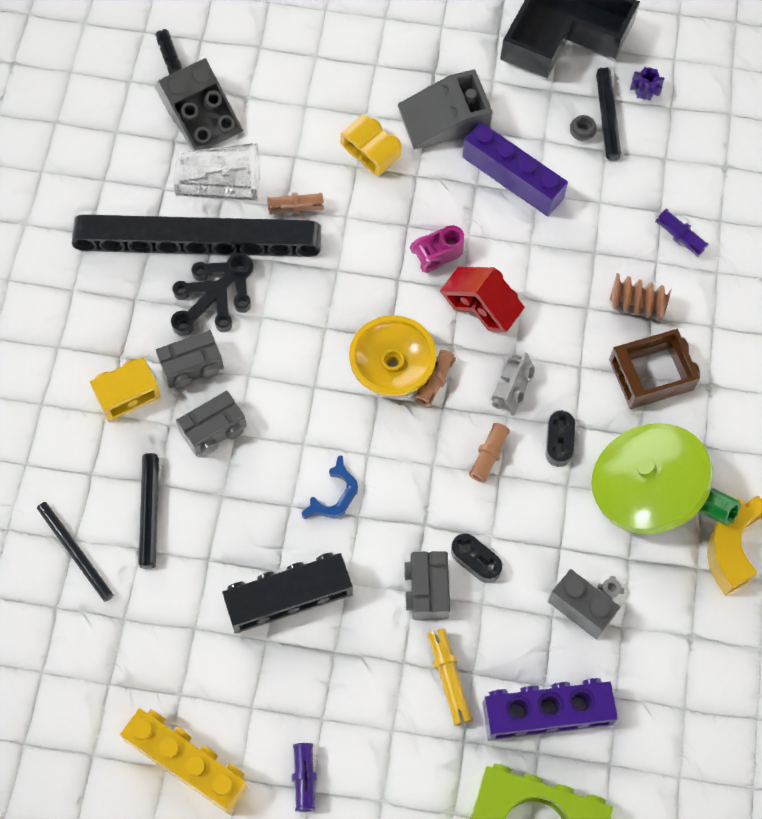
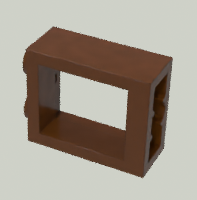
[609,328,701,409]

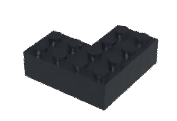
[500,0,640,79]

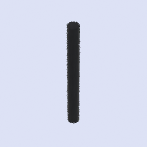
[36,502,114,602]

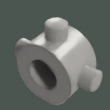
[597,576,624,599]

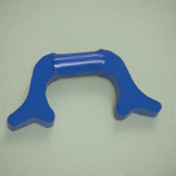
[301,455,358,519]

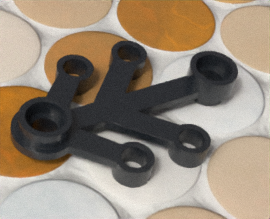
[171,253,254,336]

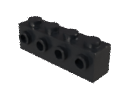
[222,552,353,634]

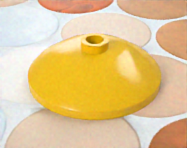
[349,315,436,396]

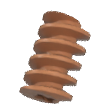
[609,273,672,321]

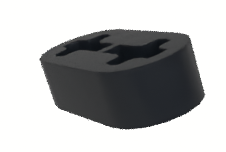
[545,410,575,467]
[451,533,502,583]

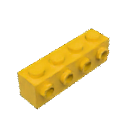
[120,708,248,815]

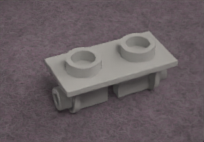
[491,352,535,416]

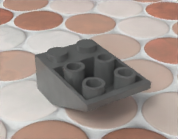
[155,58,244,154]
[398,69,493,149]

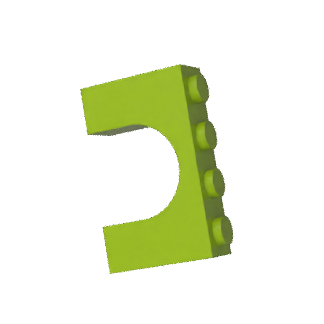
[470,763,613,819]

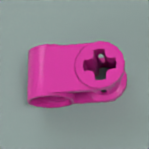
[409,225,464,273]

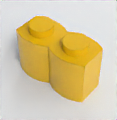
[340,114,402,177]

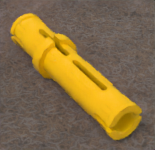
[427,628,473,726]

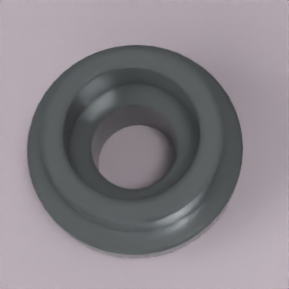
[569,115,597,141]

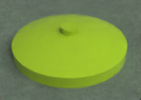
[591,423,713,534]

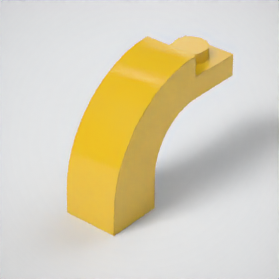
[707,496,762,596]

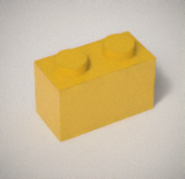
[89,357,161,422]

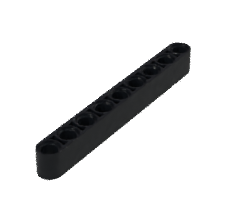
[71,214,322,257]

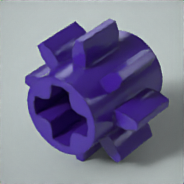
[630,66,665,101]

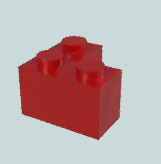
[440,267,525,332]

